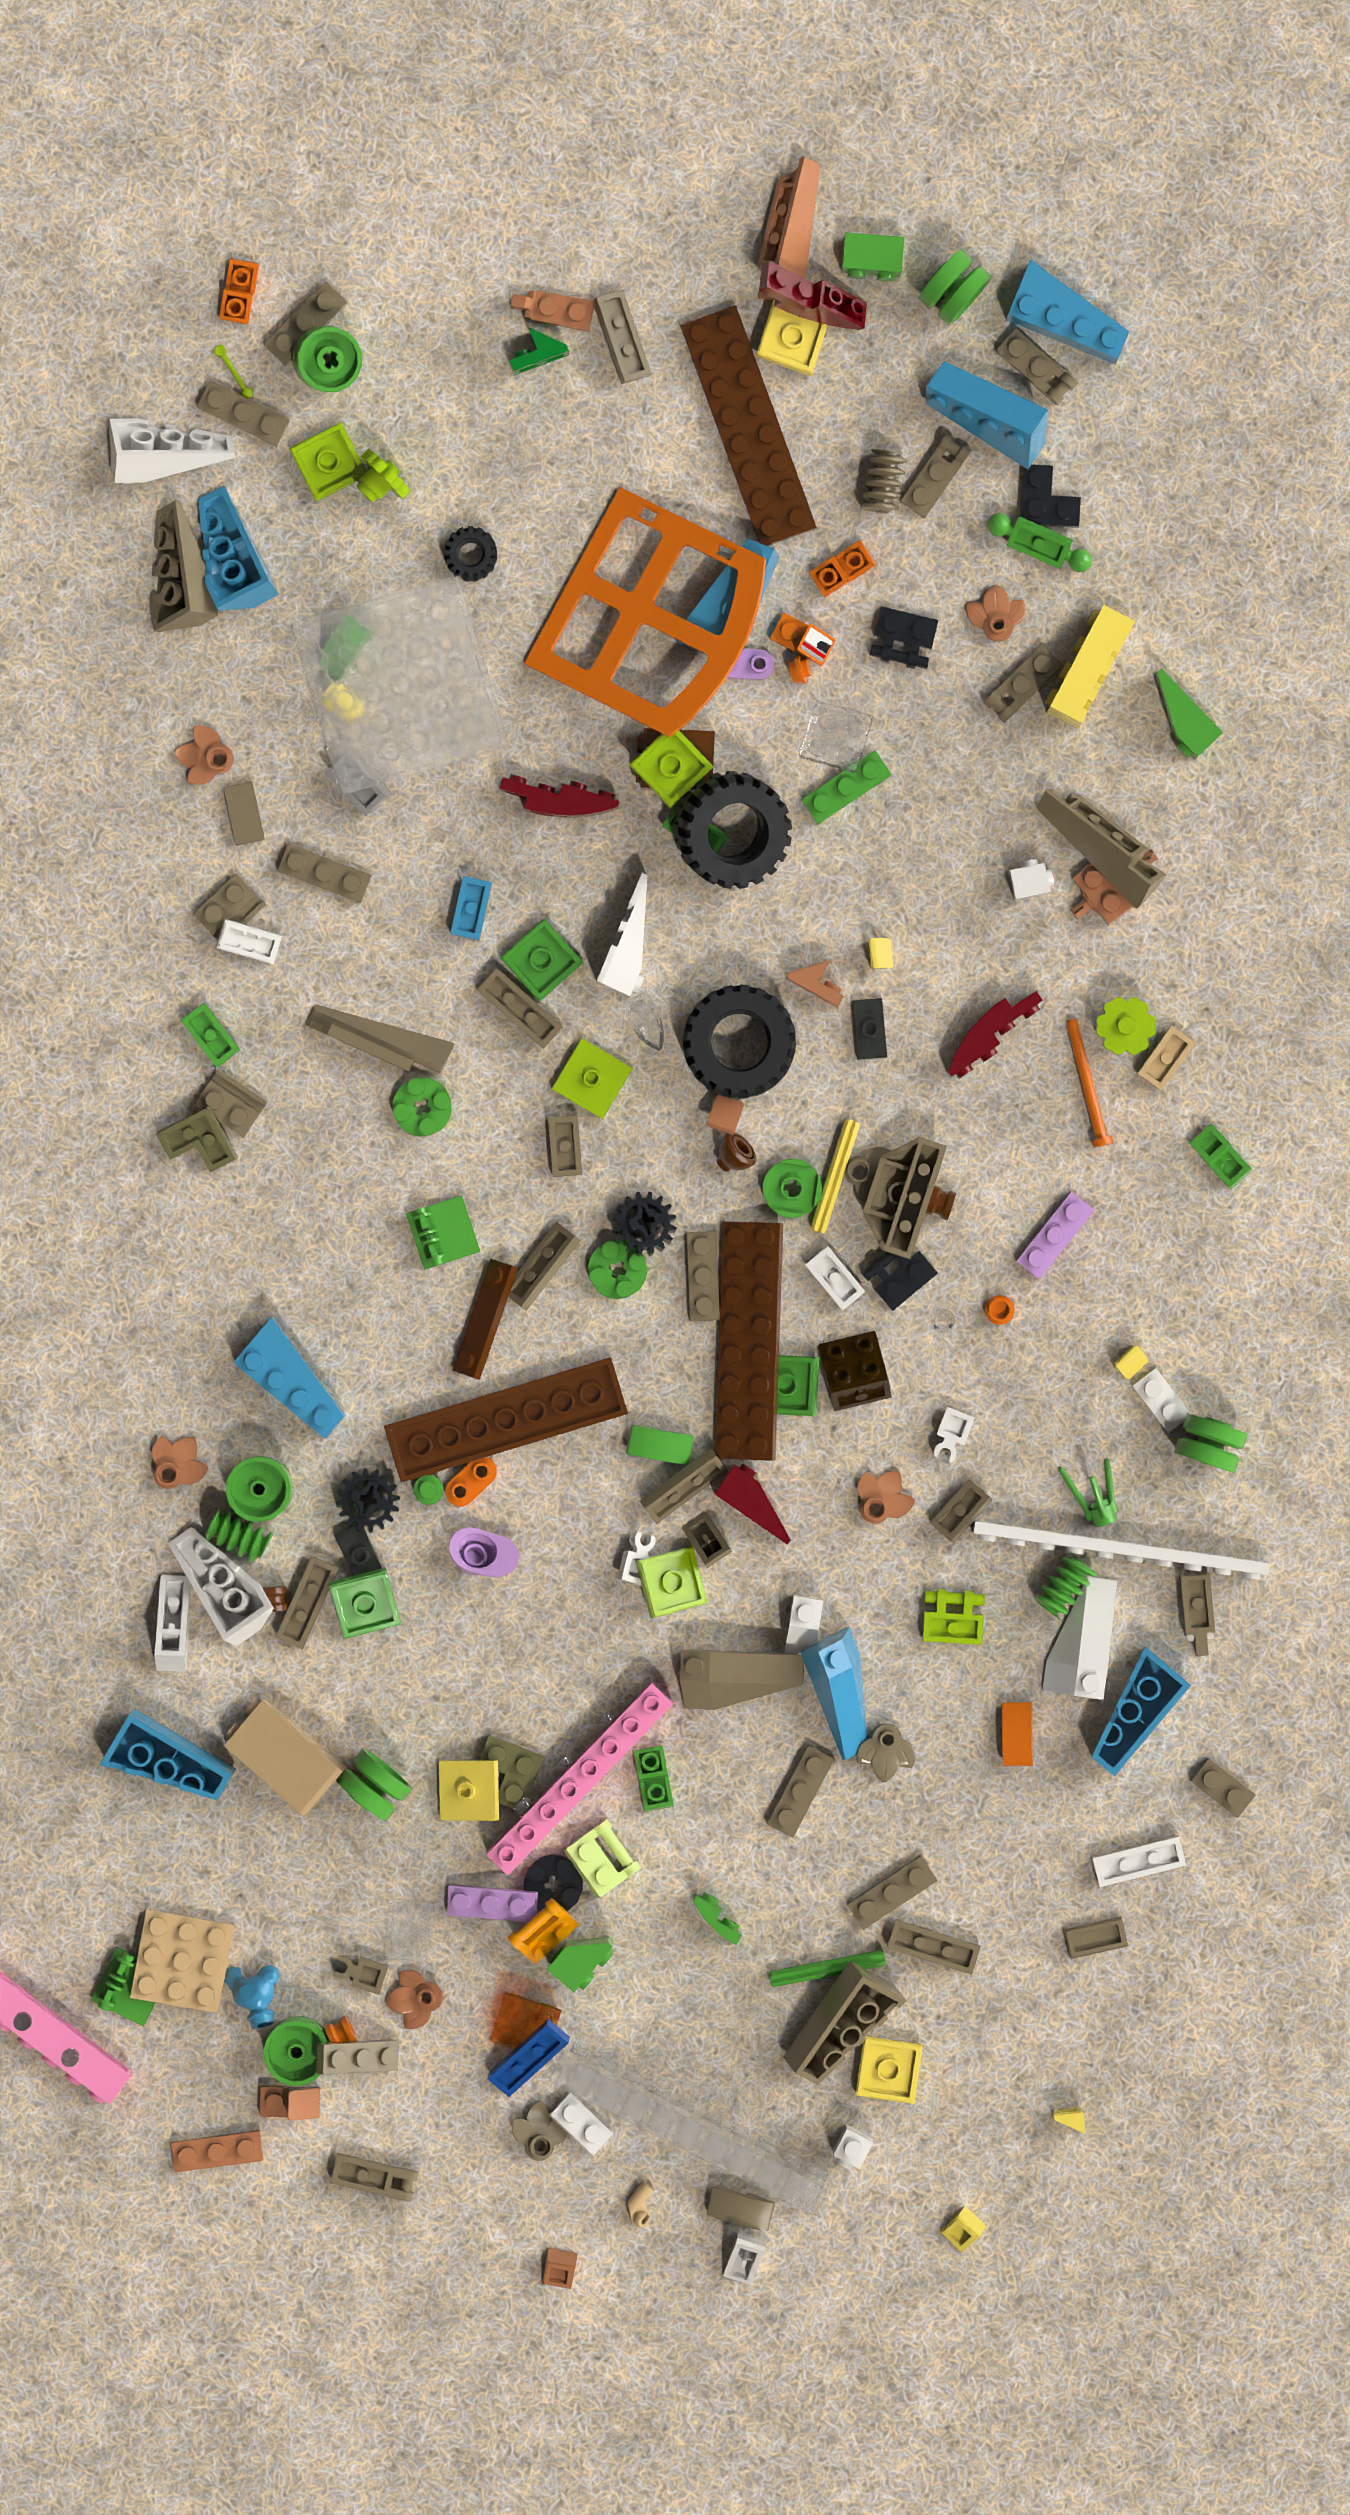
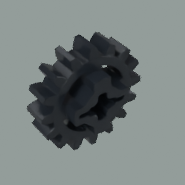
[612,1192,677,1257]
[336,1468,400,1533]

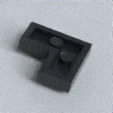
[1020,464,1081,528]

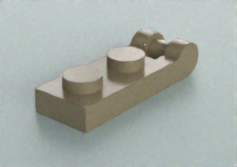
[996,329,1078,406]
[900,433,972,519]
[983,644,1063,723]
[330,2153,418,2202]

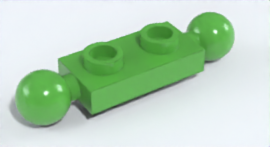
[987,513,1092,573]

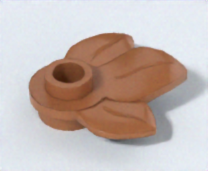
[966,585,1026,642]
[175,725,234,785]
[152,1436,208,1489]
[857,1470,915,1524]
[385,1970,443,2030]

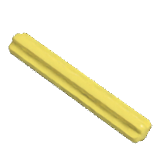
[811,1119,860,1234]

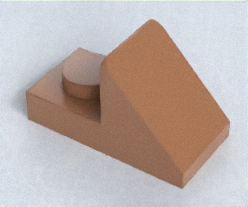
[786,961,844,1008]
[259,2085,321,2121]

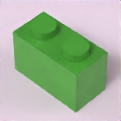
[842,232,905,282]

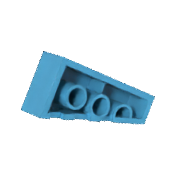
[1006,259,1129,365]
[925,361,1048,470]
[676,539,779,656]
[234,1317,346,1439]
[1092,1647,1191,1777]
[100,1709,236,1801]

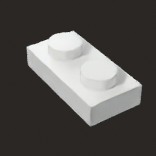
[805,1246,865,1311]
[1132,1368,1190,1433]
[549,2093,613,2156]

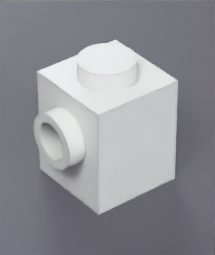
[1008,859,1055,901]
[832,2125,873,2170]

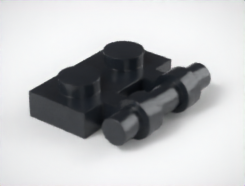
[869,606,939,669]
[861,1251,938,1311]

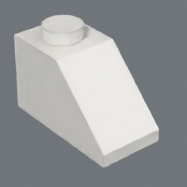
[784,1595,823,1655]

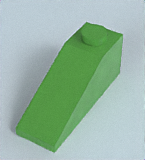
[1155,668,1223,759]

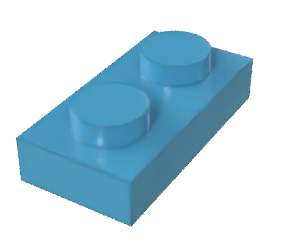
[450,876,492,941]

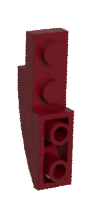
[759,261,867,330]
[499,774,620,818]
[947,991,1043,1079]

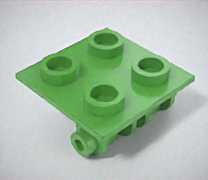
[406,1195,481,1270]
[91,1947,156,2027]

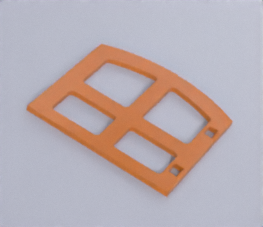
[524,487,766,738]

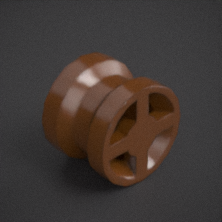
[926,1186,956,1220]
[262,1586,287,1612]

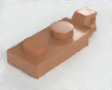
[511,290,594,332]

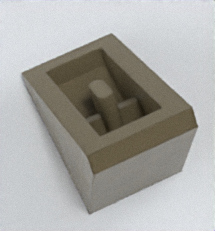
[682,1512,732,1568]

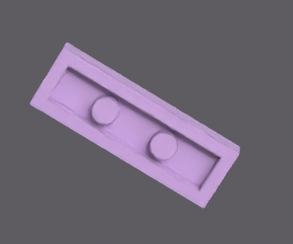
[1016,1192,1094,1280]
[447,1884,538,1922]

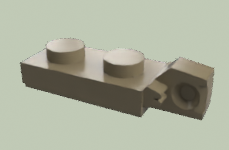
[1179,1573,1216,1657]

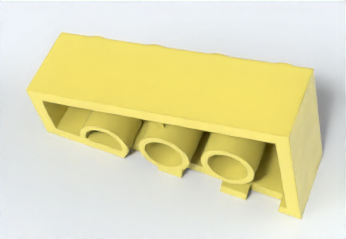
[1045,605,1135,729]

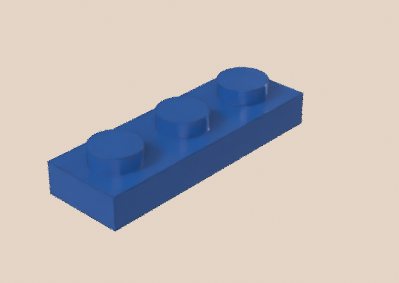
[487,2019,570,2097]

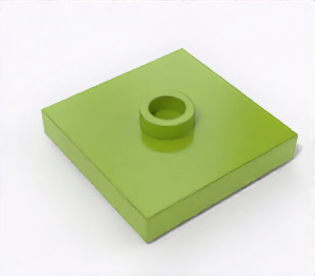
[289,422,367,502]
[629,730,713,808]
[552,1038,633,1120]
[636,1546,708,1619]

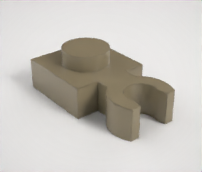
[333,1955,389,1995]

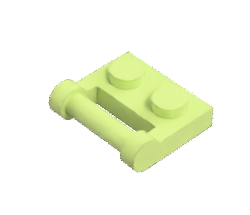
[563,1819,641,1899]

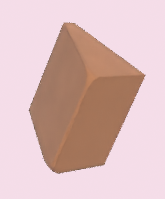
[706,1094,744,1135]
[542,2248,578,2289]

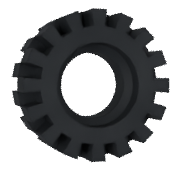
[444,526,498,582]

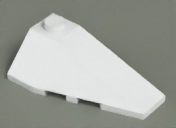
[109,418,235,484]

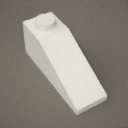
[154,1575,190,1672]

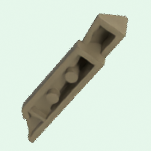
[1037,789,1166,908]
[306,1005,454,1074]

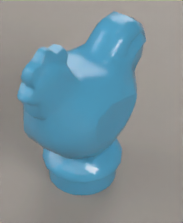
[224,1965,280,2029]

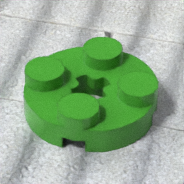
[393,1078,452,1137]
[763,1159,822,1218]
[588,1240,647,1299]

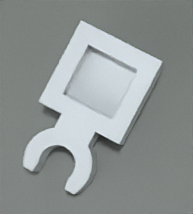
[933,1407,975,1463]
[617,1532,656,1587]

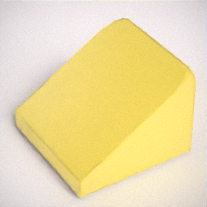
[868,938,893,970]
[1113,1345,1148,1380]
[1052,2107,1086,2133]
[940,2206,986,2253]

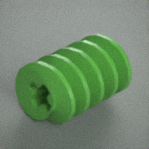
[206,1506,274,1563]
[1033,1556,1097,1620]

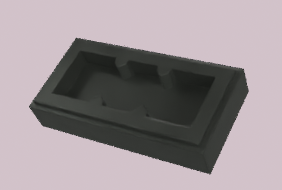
[852,998,887,1060]
[334,1525,383,1576]

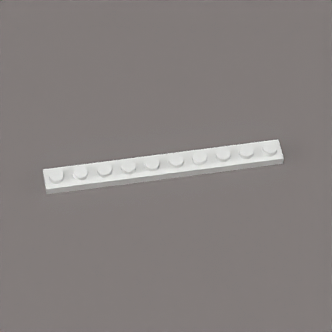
[972,1521,1270,1580]

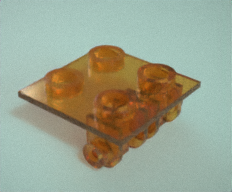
[489,1991,562,2049]

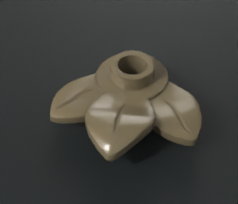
[844,1147,891,1203]
[857,1723,915,1782]
[512,2100,568,2161]

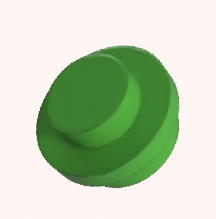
[414,1475,443,1505]

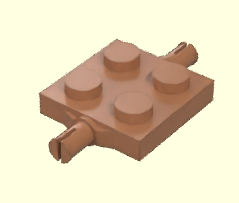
[1070,849,1158,926]

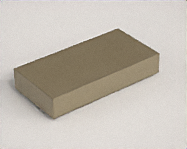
[223,781,265,846]
[1063,1916,1128,1959]

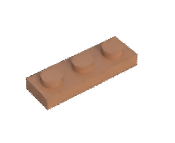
[171,2130,264,2173]

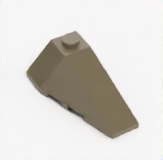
[150,500,218,632]
[680,1649,804,1710]

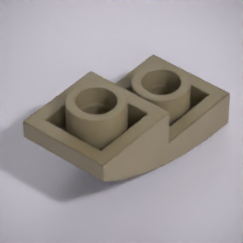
[706,2185,776,2231]

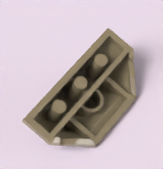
[863,1137,947,1259]

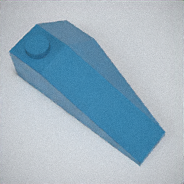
[800,1627,868,1760]

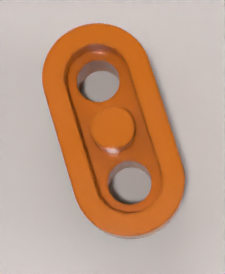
[445,1457,497,1507]

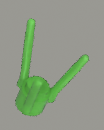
[1058,1459,1118,1527]

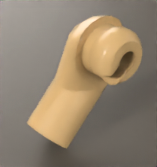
[627,2181,654,2228]

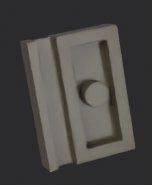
[193,874,266,940]
[194,1070,268,1138]

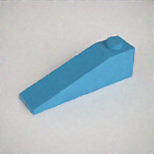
[198,486,279,611]

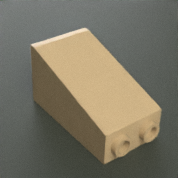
[224,1699,345,1817]

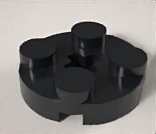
[524,1854,583,1911]

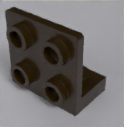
[818,1331,892,1412]

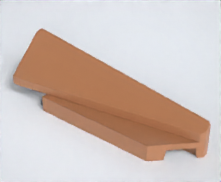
[757,157,820,302]

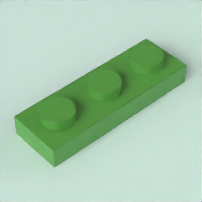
[801,751,892,825]

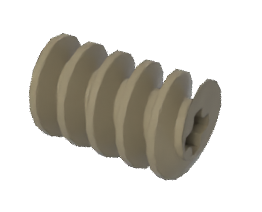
[860,449,908,514]

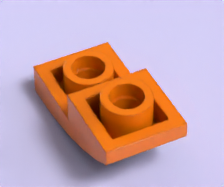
[219,258,260,324]
[809,540,877,598]
[1002,1702,1034,1767]

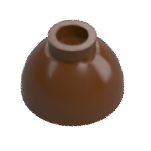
[716,1133,756,1172]

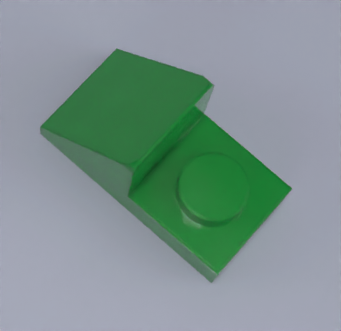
[509,328,569,376]

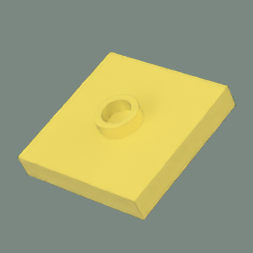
[755,299,828,376]
[439,1760,499,1821]
[855,2036,923,2104]

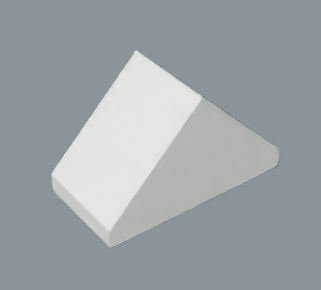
[723,2232,766,2285]

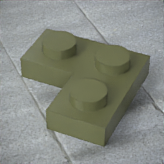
[156,1105,238,1172]
[480,1735,544,1812]

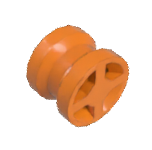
[324,2016,358,2043]

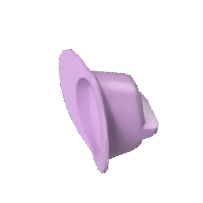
[449,1527,519,1578]

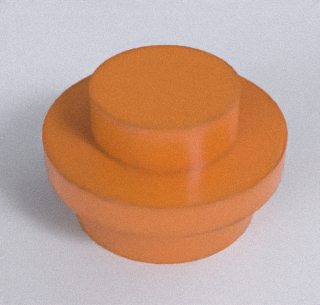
[788,655,812,684]
[985,1295,1015,1325]

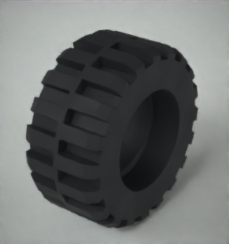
[673,771,792,889]
[683,984,796,1099]

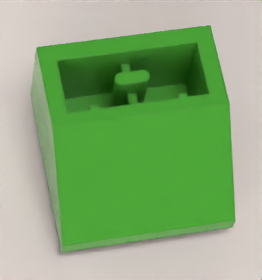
[547,1937,614,1992]

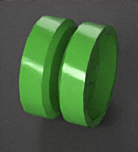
[918,249,992,326]
[292,326,362,392]
[1174,1413,1248,1473]
[226,1456,294,1522]
[336,1747,413,1821]
[263,2016,330,2086]

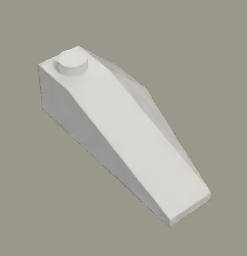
[597,873,648,998]
[168,1527,274,1646]
[1042,1576,1117,1700]

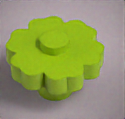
[356,448,411,503]
[1096,997,1156,1056]

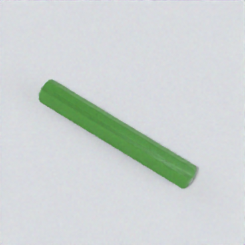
[769,1950,886,1987]

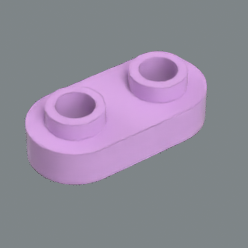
[727,649,774,680]

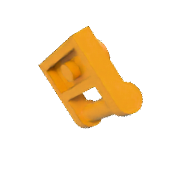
[507,1897,579,1964]

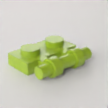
[922,1588,985,1645]

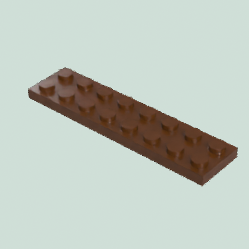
[680,305,817,546]
[715,1221,783,1461]
[384,1357,628,1483]

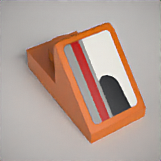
[770,612,836,666]

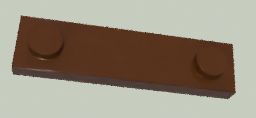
[452,1259,518,1380]

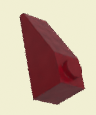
[714,1463,791,1545]

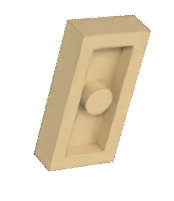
[1137,1026,1196,1091]

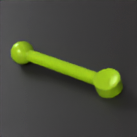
[214,345,253,399]

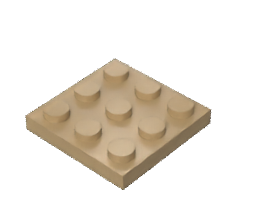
[130,1909,234,2013]

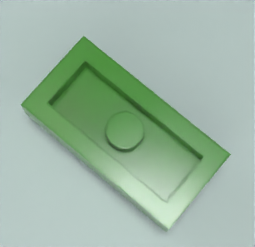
[180,1003,241,1068]

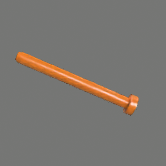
[1066,1019,1113,1148]

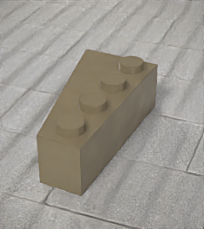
[783,1961,907,2085]

